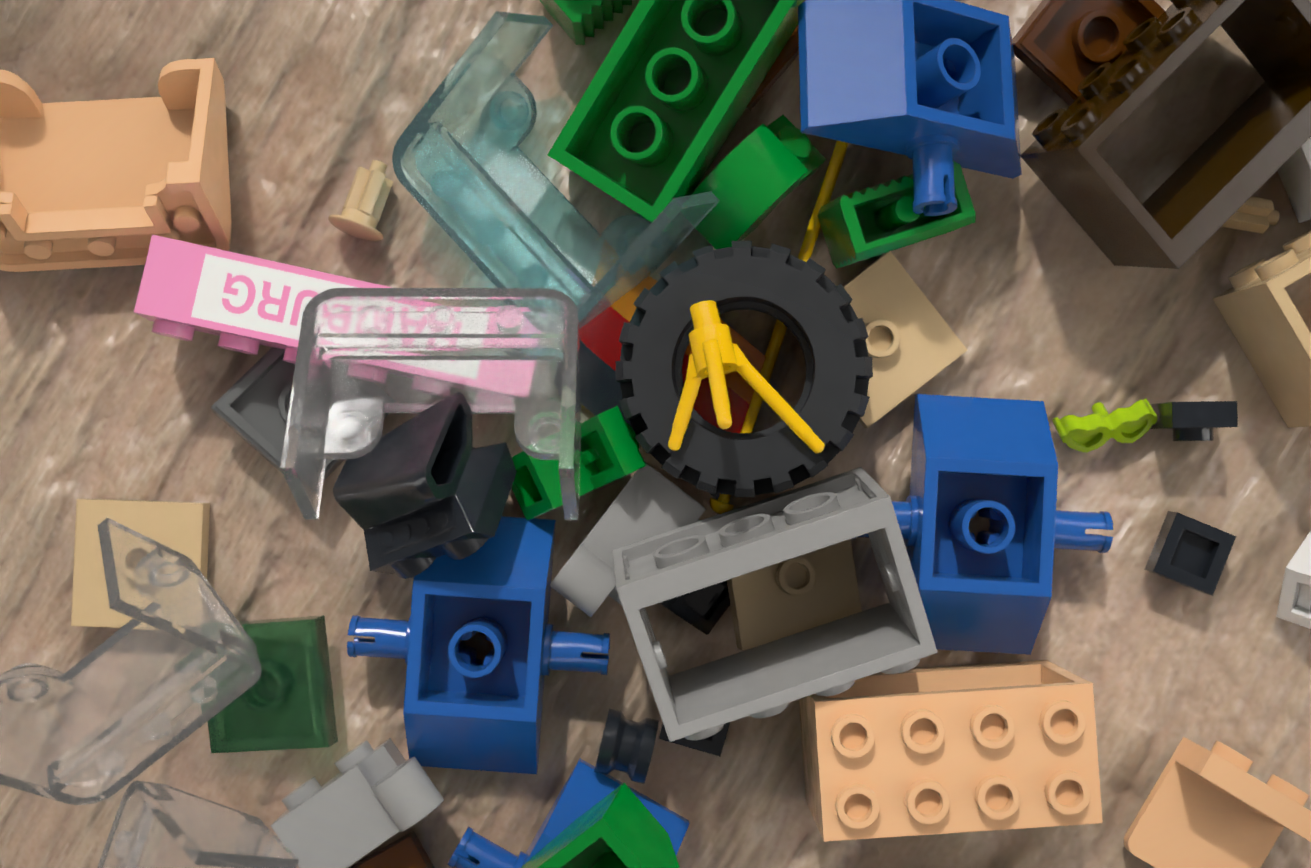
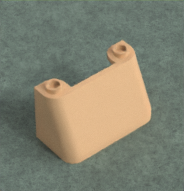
[0,58,232,272]

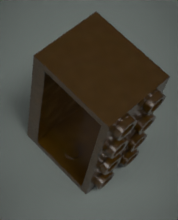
[1020,0,1311,269]

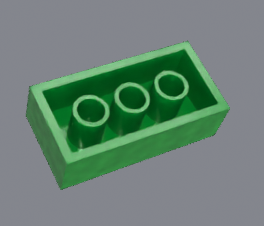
[547,0,805,230]

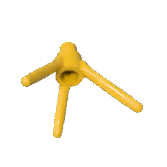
[668,300,825,453]

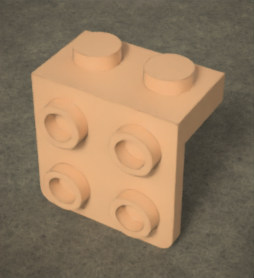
[1124,737,1311,868]

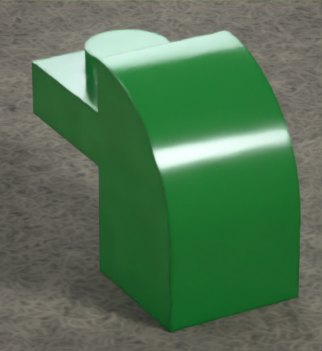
[679,114,826,249]
[511,406,646,521]

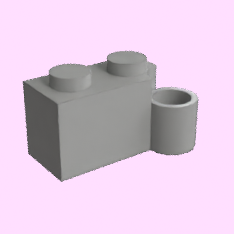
[549,461,706,617]
[270,738,444,868]

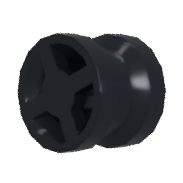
[594,708,659,784]

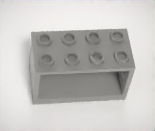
[612,467,938,742]

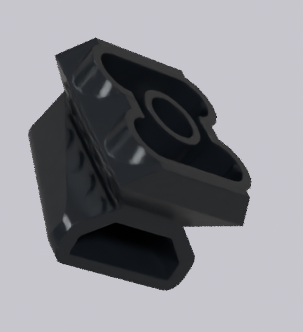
[333,392,517,579]

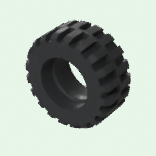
[616,241,873,497]

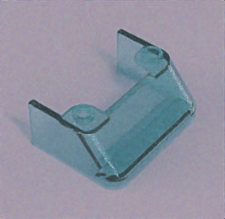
[392,11,720,337]

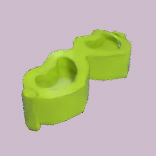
[1052,398,1158,453]

